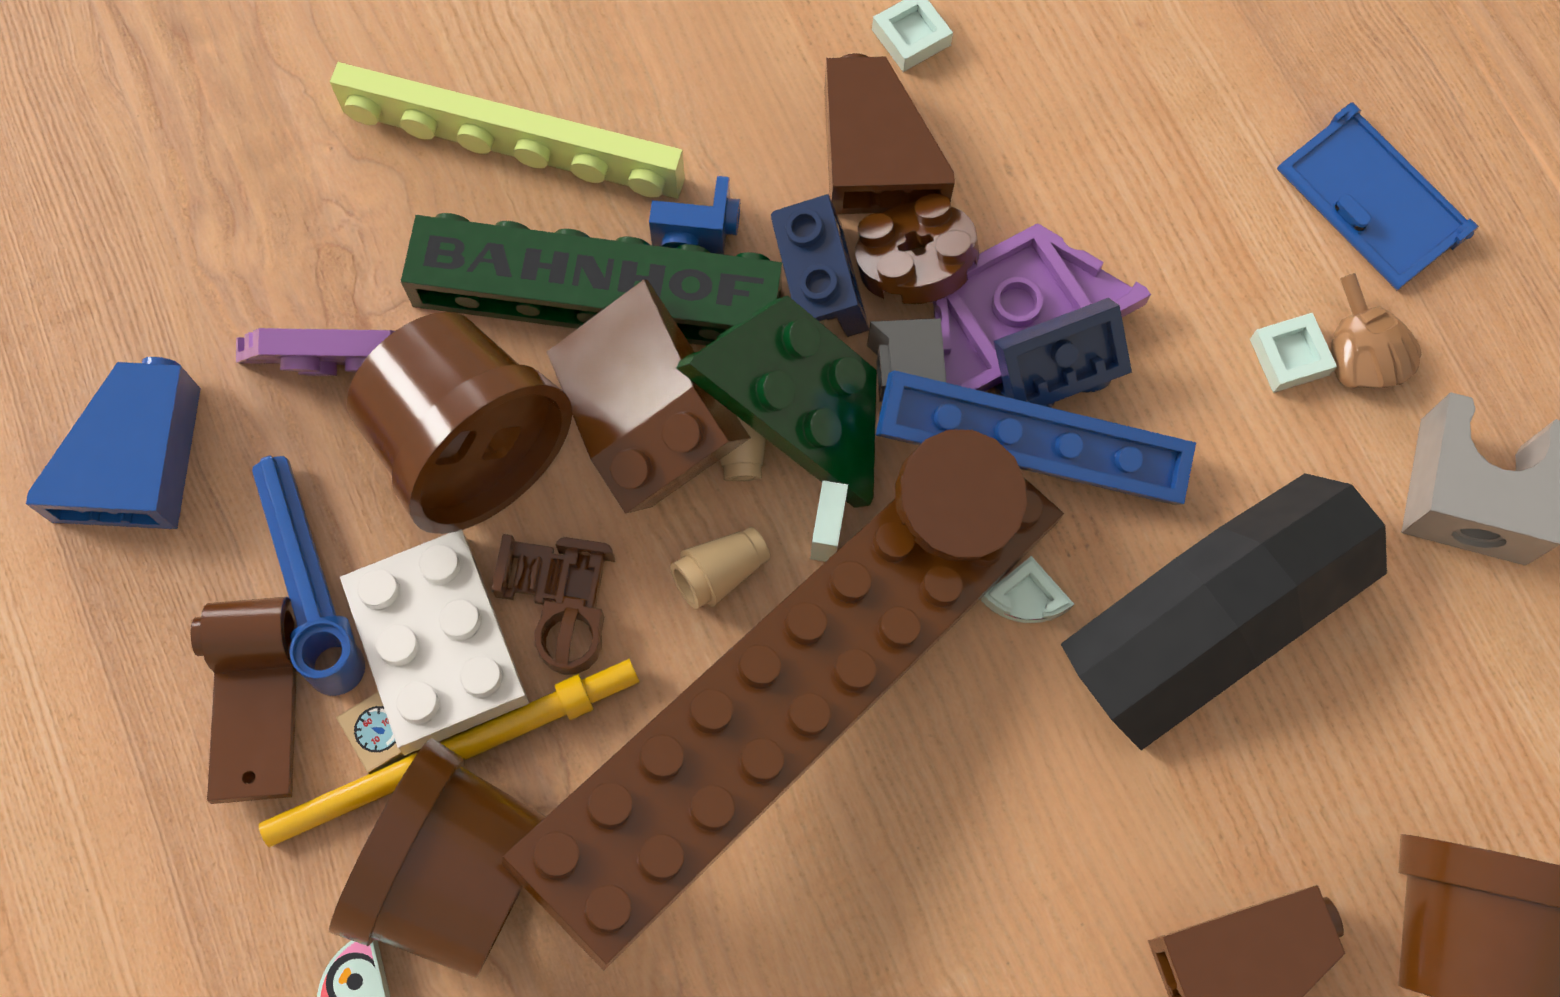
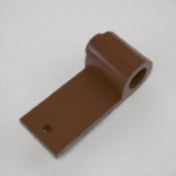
[191,596,297,804]

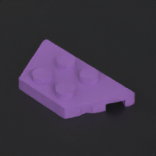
[933,223,1151,392]
[236,328,395,376]

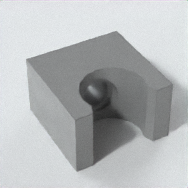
[1401,392,1560,566]

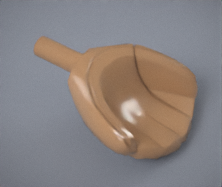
[1331,273,1422,388]

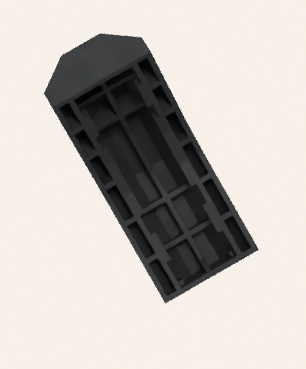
[1061,473,1387,750]

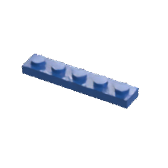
[875,370,1196,505]

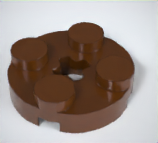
[855,193,979,305]

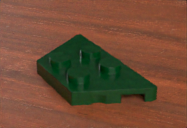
[676,295,877,508]

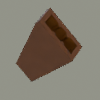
[824,53,955,214]
[1148,885,1345,997]

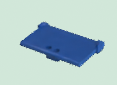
[1277,102,1479,291]

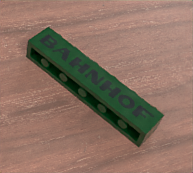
[401,213,782,346]

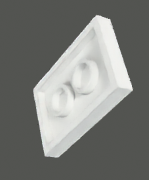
[340,529,530,756]

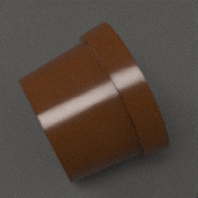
[347,312,572,534]
[329,738,546,978]
[1398,834,1560,997]

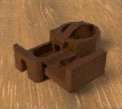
[491,534,615,675]

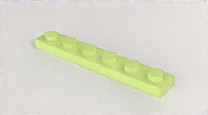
[330,62,685,199]

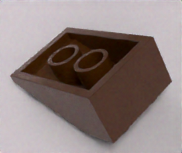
[547,279,751,514]

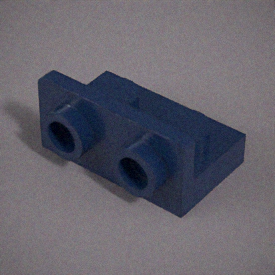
[771,194,869,337]
[993,298,1132,408]

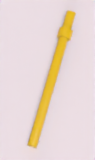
[259,658,640,848]

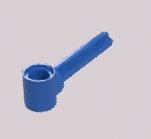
[252,455,365,696]

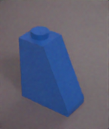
[26,357,201,529]

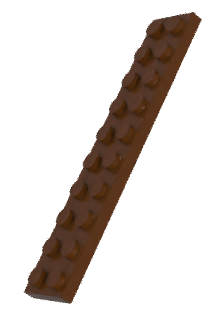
[502,479,1064,971]

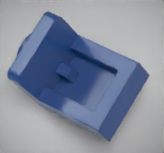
[649,176,741,255]

